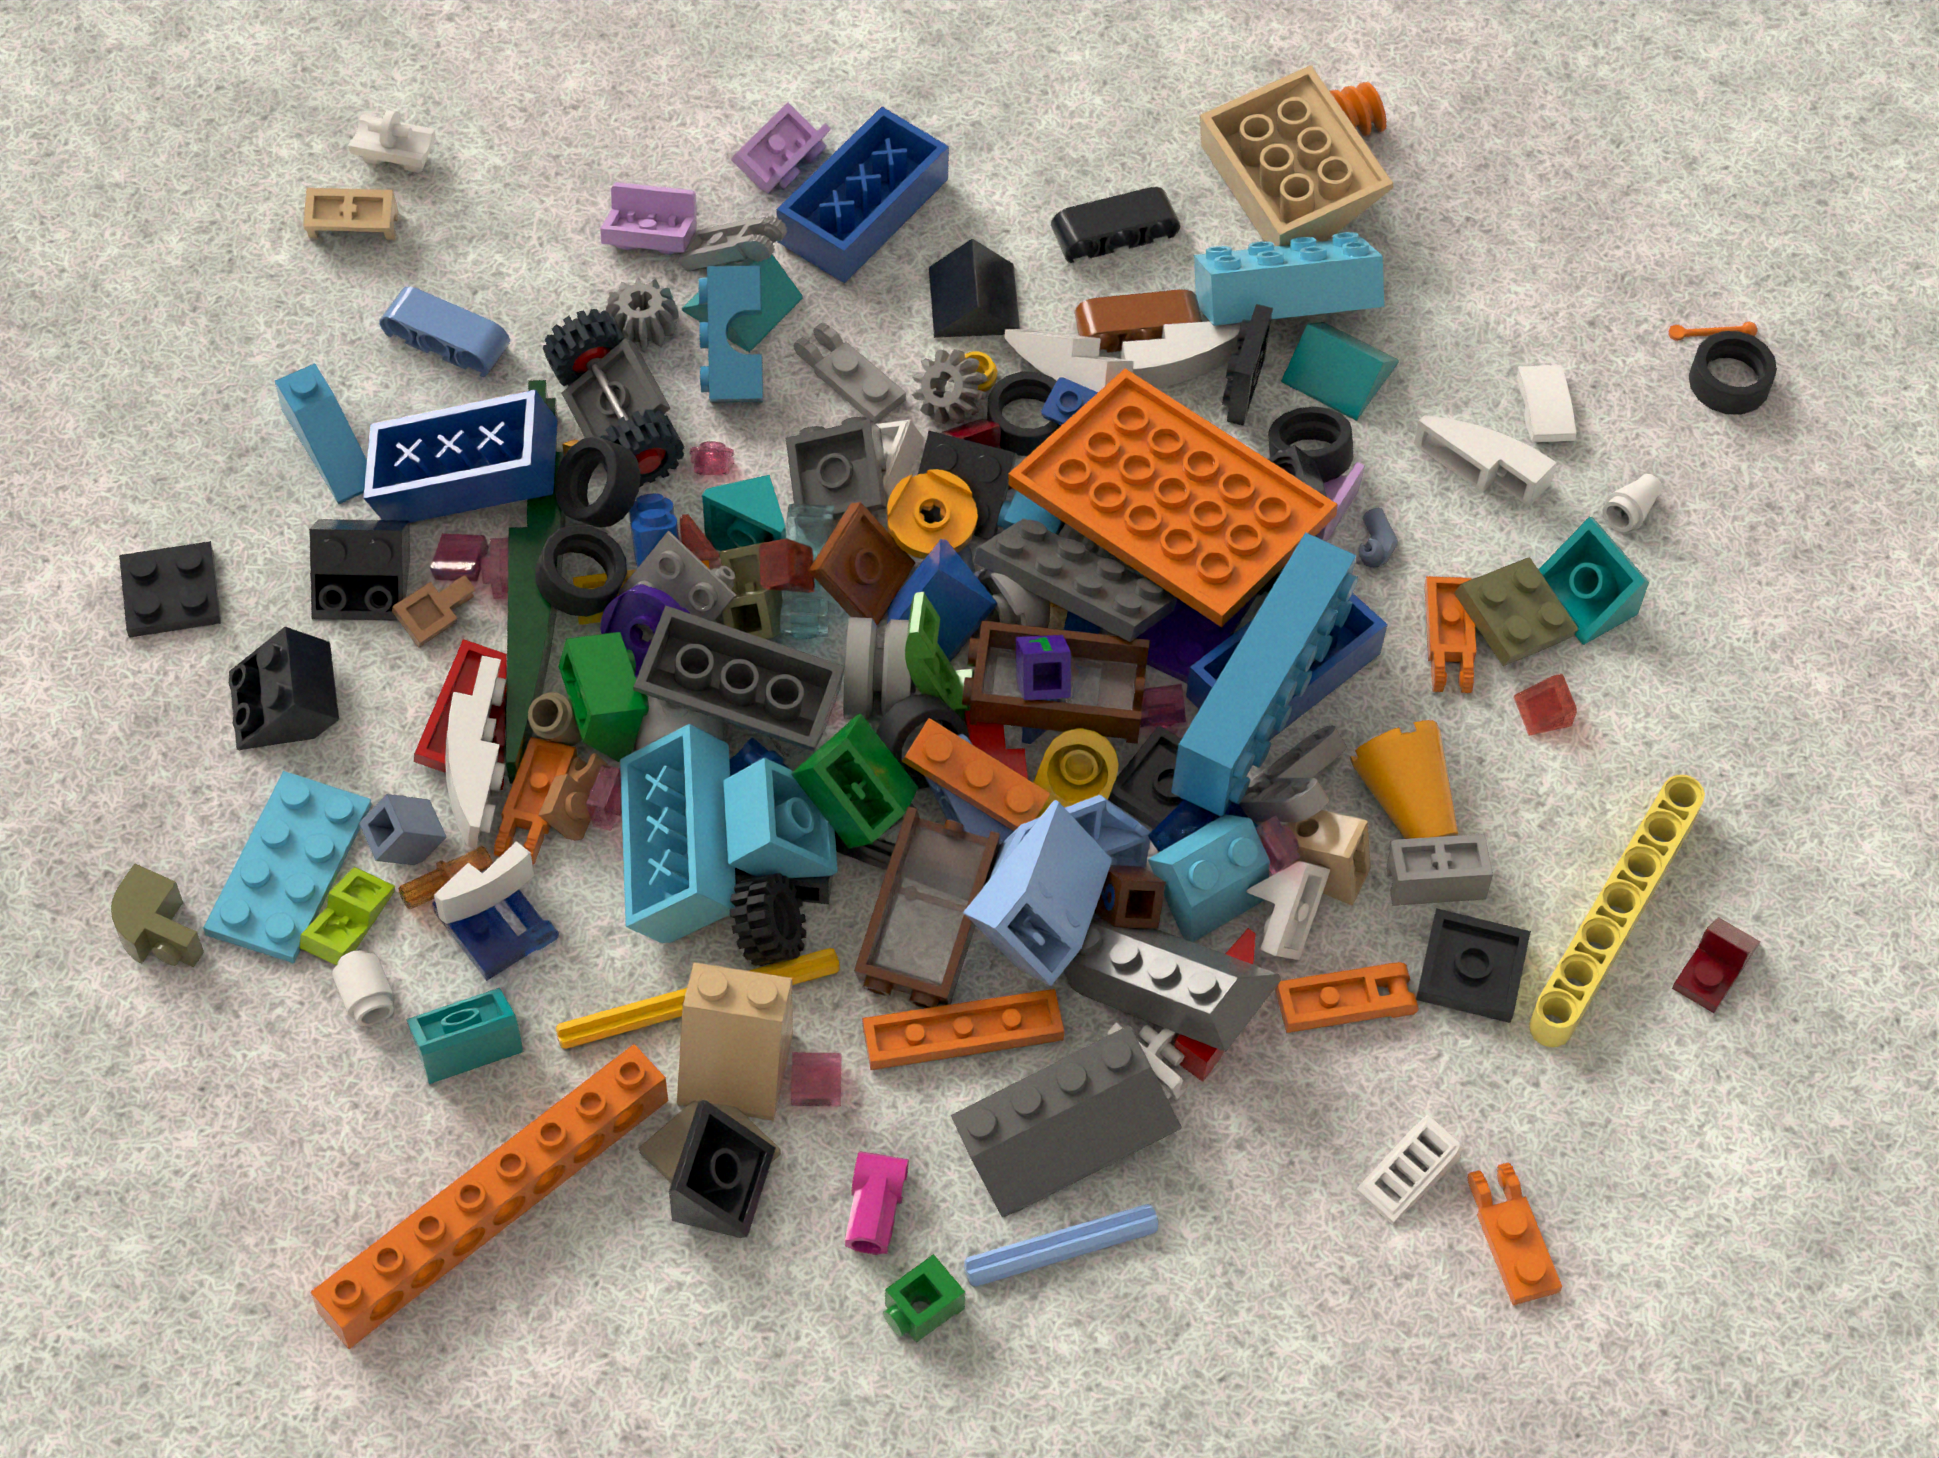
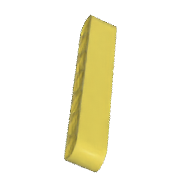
[1529,775,1705,1047]

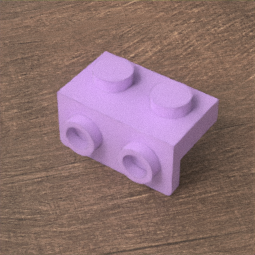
[731,102,831,194]
[600,182,697,254]

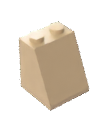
[677,962,793,1121]

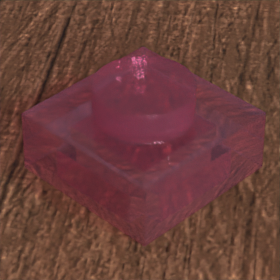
[430,533,489,582]
[481,538,508,599]
[1140,684,1186,728]
[586,765,622,831]
[1256,816,1301,875]
[791,1052,842,1106]

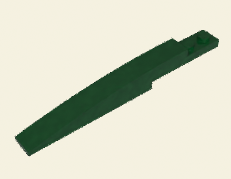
[506,380,566,784]

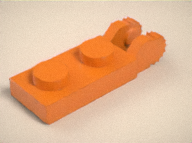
[1424,576,1476,693]
[493,737,577,864]
[1467,1162,1562,1305]

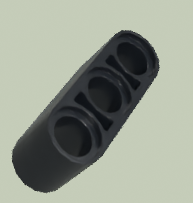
[1051,187,1181,263]

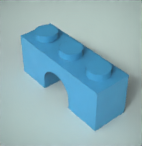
[699,266,763,403]

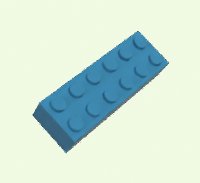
[1171,532,1358,817]

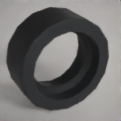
[1688,331,1777,415]
[987,371,1061,456]
[1268,406,1354,483]
[555,436,641,528]
[535,525,627,617]
[876,694,969,789]

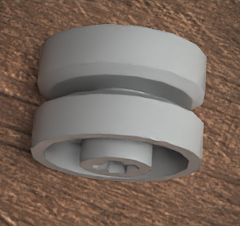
[843,617,916,720]

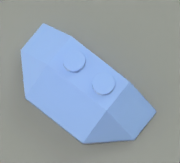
[990,795,1151,879]

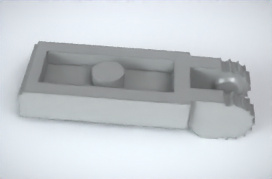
[678,216,787,271]
[793,322,906,424]

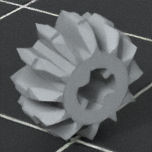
[605,277,679,352]
[912,349,988,424]

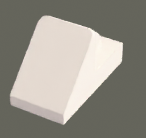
[1246,861,1331,960]

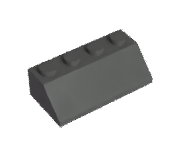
[633,606,845,752]
[1064,919,1281,1052]
[950,1025,1182,1217]

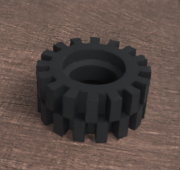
[730,873,807,966]

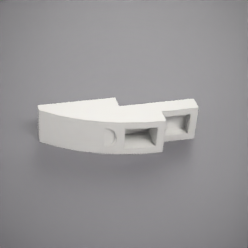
[445,656,507,849]

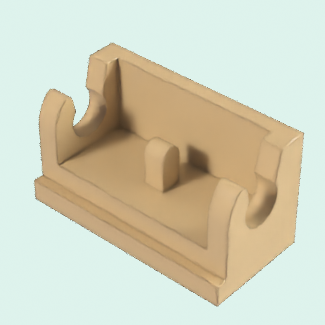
[303,188,399,240]

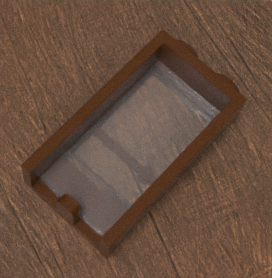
[962,621,1150,744]
[854,807,1002,1008]

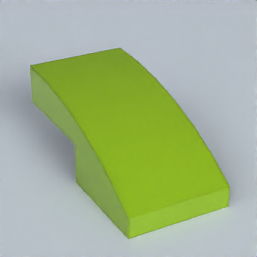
[299,867,395,966]

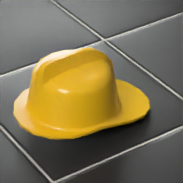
[1033,728,1119,819]

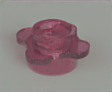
[690,441,734,475]

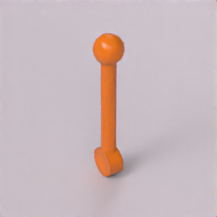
[1668,321,1758,341]

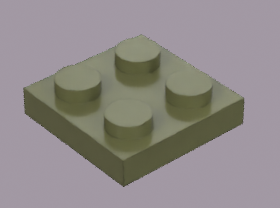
[1454,557,1579,666]

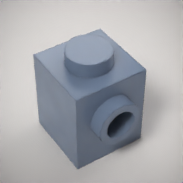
[359,794,447,865]

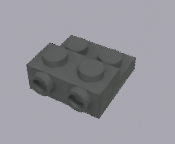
[786,417,887,527]

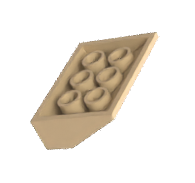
[1200,65,1393,246]

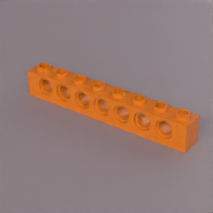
[310,1044,668,1349]

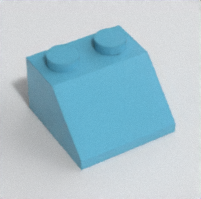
[723,758,838,878]
[1147,814,1270,942]

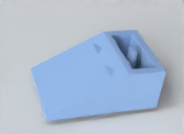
[963,800,1112,986]

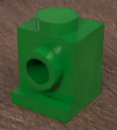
[883,1254,966,1343]

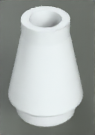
[1602,474,1663,532]

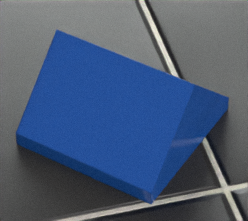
[887,539,998,662]

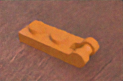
[1275,962,1419,1033]

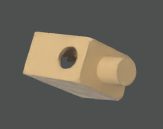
[1259,810,1371,906]

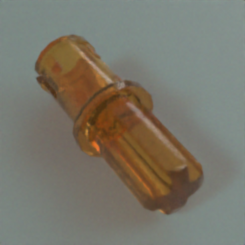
[398,845,493,909]

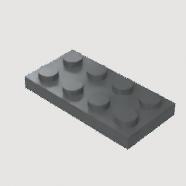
[974,518,1178,642]

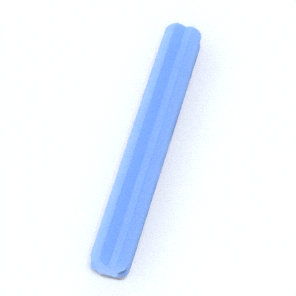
[964,1204,1159,1287]

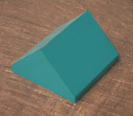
[682,254,803,353]
[1281,322,1399,421]
[702,475,788,581]
[1538,517,1649,645]
[406,987,523,1084]

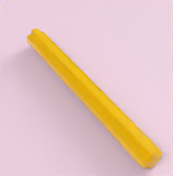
[556,948,840,1049]

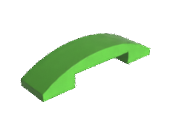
[905,592,975,719]

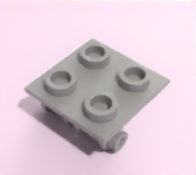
[618,531,736,622]

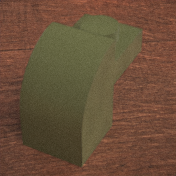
[719,542,784,639]
[111,863,204,967]

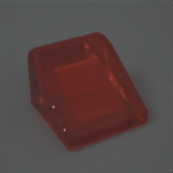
[679,514,720,561]
[759,538,815,593]
[1513,674,1577,736]

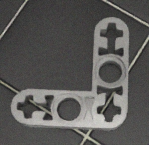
[1233,725,1347,822]

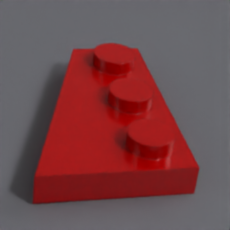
[413,639,507,790]

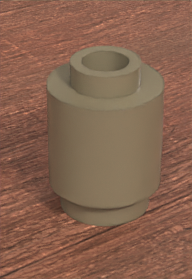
[528,692,582,746]

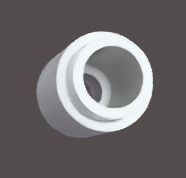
[332,950,395,1026]

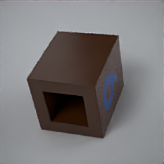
[1094,865,1166,929]

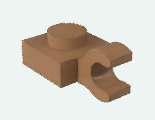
[392,575,476,648]
[538,753,608,841]

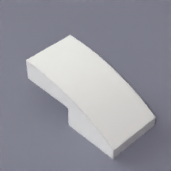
[1517,365,1577,442]
[434,841,534,924]

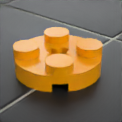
[887,469,978,559]

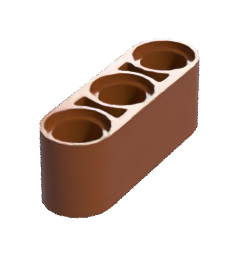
[1074,289,1202,353]

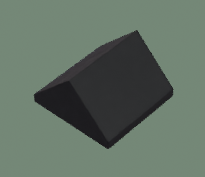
[928,238,1020,338]
[669,1100,776,1238]

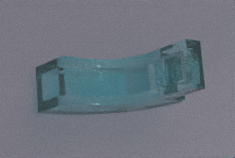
[780,504,834,639]

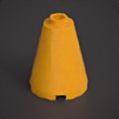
[1350,720,1458,839]

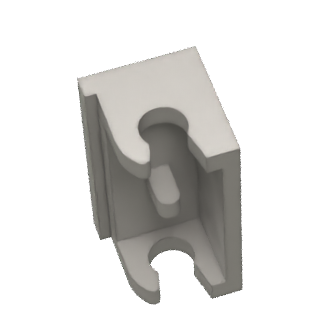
[1387,834,1493,906]

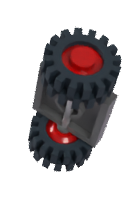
[543,309,685,487]

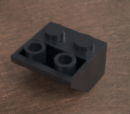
[309,519,410,621]
[228,627,339,750]

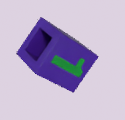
[1016,635,1071,700]

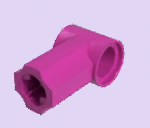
[845,1151,909,1255]

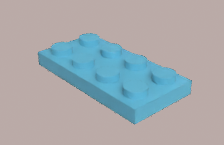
[203,771,372,963]

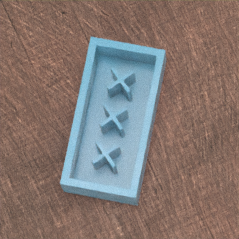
[1194,232,1384,326]
[620,724,736,943]

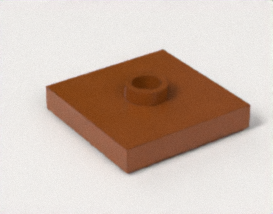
[808,502,916,626]

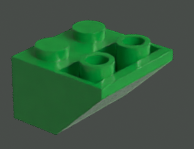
[558,632,649,762]
[791,714,918,848]

